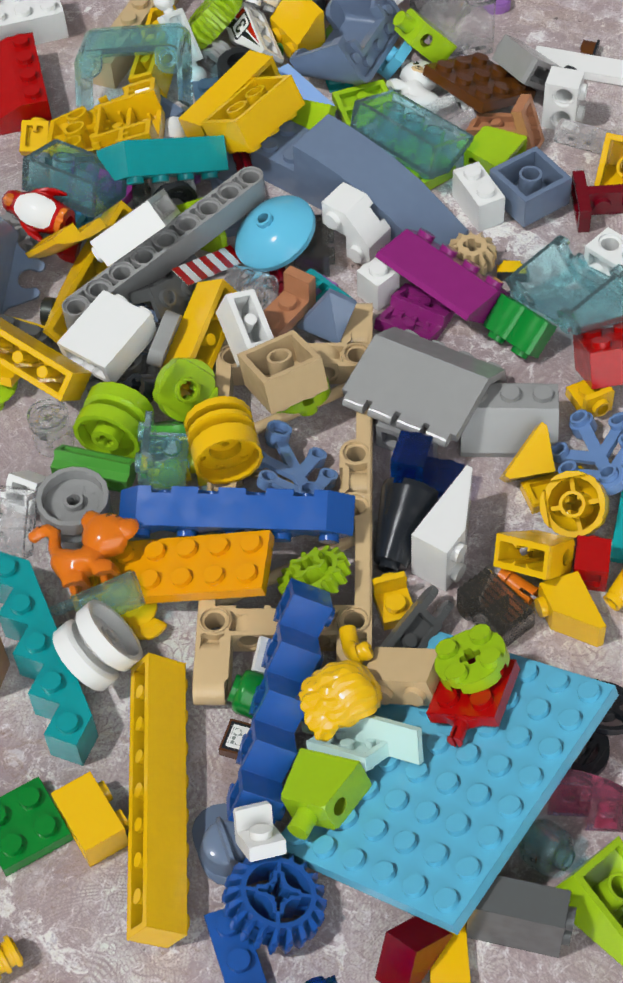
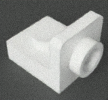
[233,801,287,862]

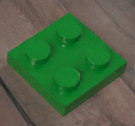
[0,776,73,877]

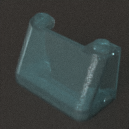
[505,235,623,335]

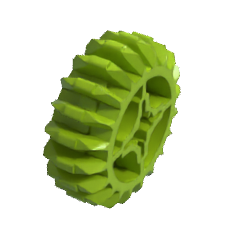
[188,0,243,50]

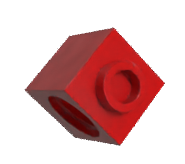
[573,535,612,592]

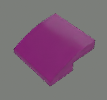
[374,283,455,341]

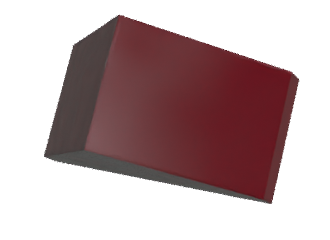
[375,916,453,983]

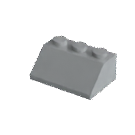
[460,383,559,457]

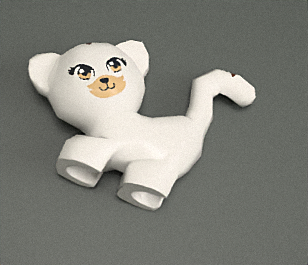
[386,59,472,121]

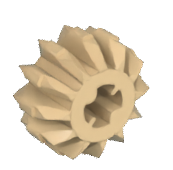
[449,230,497,276]

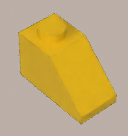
[534,571,607,647]

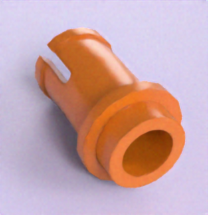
[494,569,539,607]

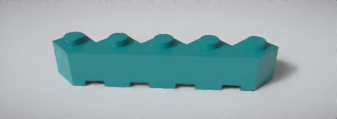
[0,552,99,766]

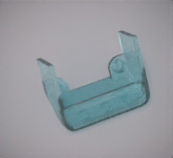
[74,23,193,111]

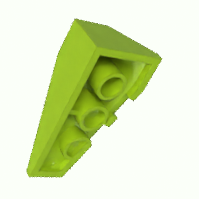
[555,836,623,966]

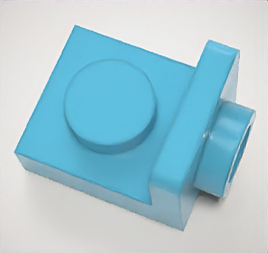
[377,41,413,80]

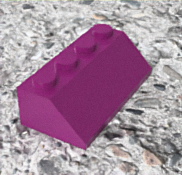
[375,228,511,323]

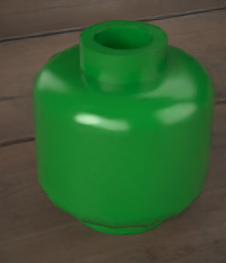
[227,669,264,720]

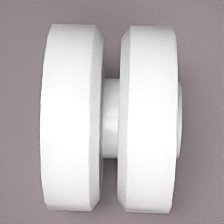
[52,599,143,692]

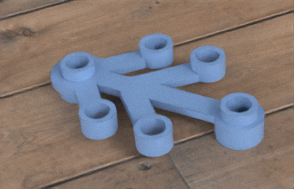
[551,409,623,495]
[256,420,338,494]

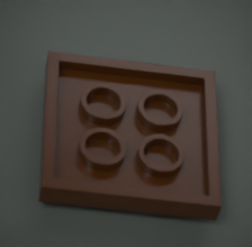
[423,52,537,114]

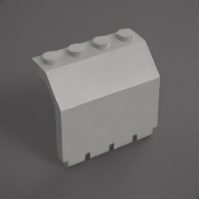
[342,327,507,448]

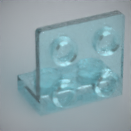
[135,411,189,490]

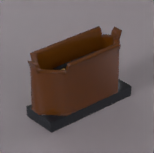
[580,39,600,55]

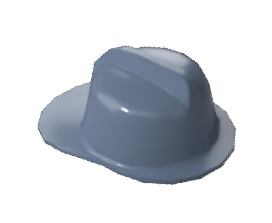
[192,803,246,885]

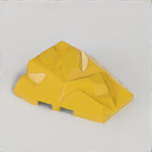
[45,77,166,157]

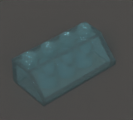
[350,90,474,180]

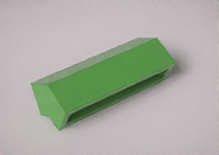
[50,444,137,492]

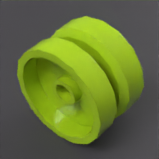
[73,381,155,458]

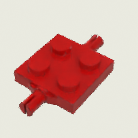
[426,658,520,747]

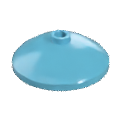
[235,195,316,272]

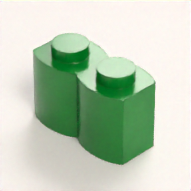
[483,293,557,359]

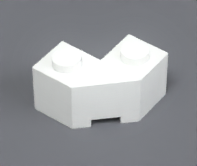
[321,182,391,265]

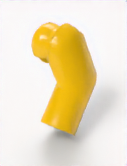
[338,625,374,665]

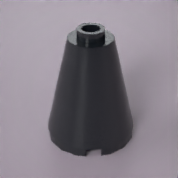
[374,477,439,573]

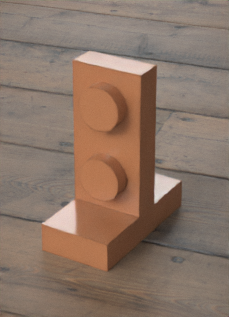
[466,94,545,151]
[263,265,316,338]

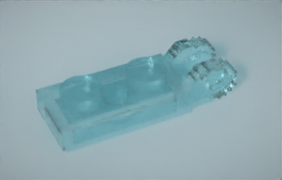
[49,571,146,629]

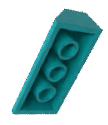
[96,135,229,185]

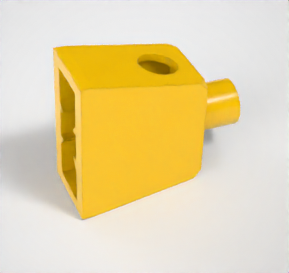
[493,530,575,580]

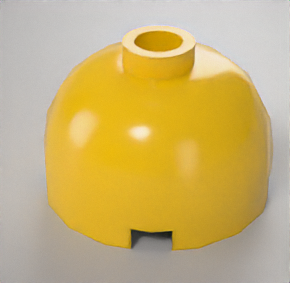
[540,471,609,538]

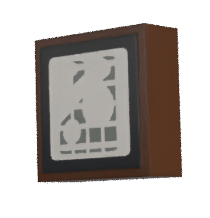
[218,719,251,760]

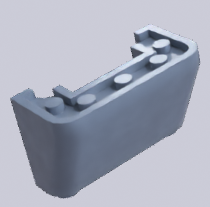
[289,0,401,85]

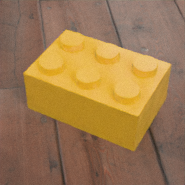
[201,75,305,154]

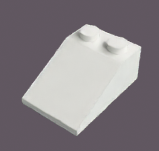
[411,465,473,592]

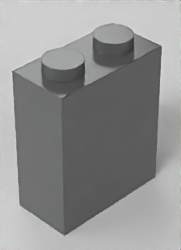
[466,875,577,958]

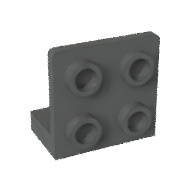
[128,273,197,324]

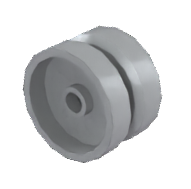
[36,466,113,550]

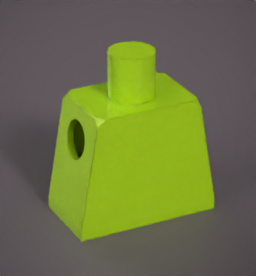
[393,8,457,63]
[455,126,527,175]
[281,748,372,840]

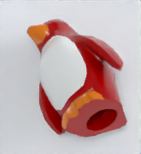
[2,187,76,242]

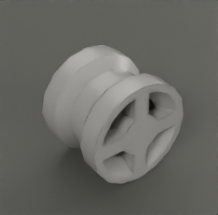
[201,39,231,74]

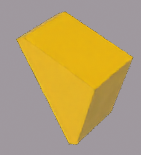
[499,422,556,482]

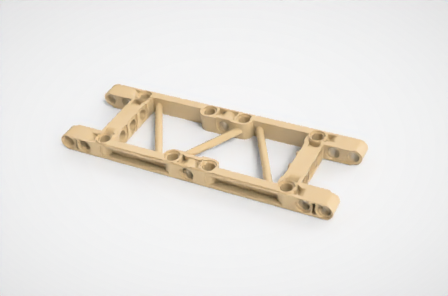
[192,303,373,705]

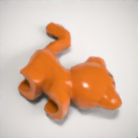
[28,510,139,597]

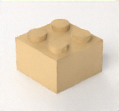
[237,330,329,415]

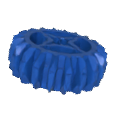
[222,853,327,955]

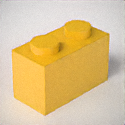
[51,771,128,867]

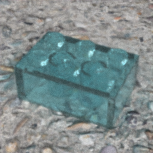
[22,139,127,218]

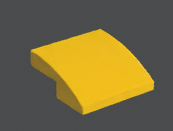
[25,217,106,258]

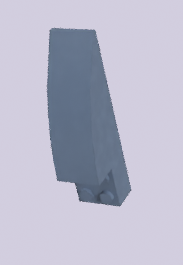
[251,114,468,246]

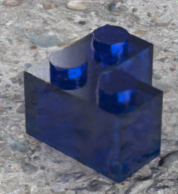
[390,430,465,499]

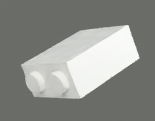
[57,290,157,382]

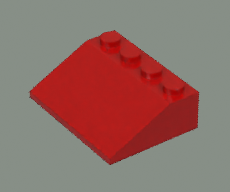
[0,32,52,135]

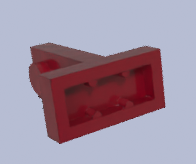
[570,170,623,233]

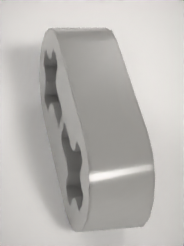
[146,310,182,369]

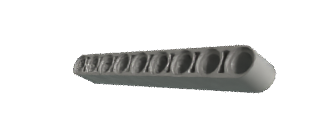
[62,166,265,331]

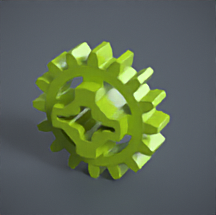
[277,545,351,595]

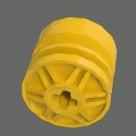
[184,396,263,484]

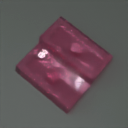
[547,769,623,832]

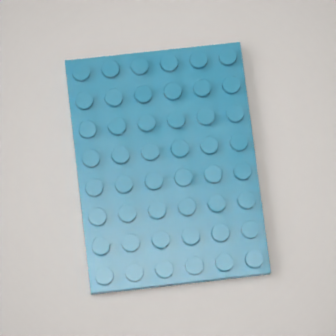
[281,631,619,935]

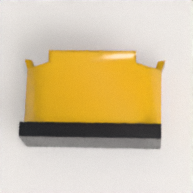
[496,260,526,282]

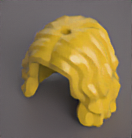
[298,660,383,742]

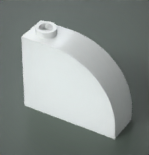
[90,188,181,267]

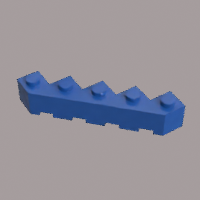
[119,485,355,544]
[226,578,335,824]

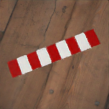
[171,245,242,286]

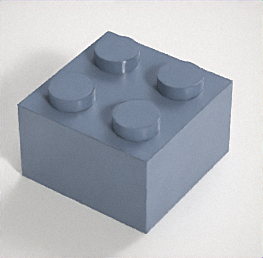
[489,146,572,228]

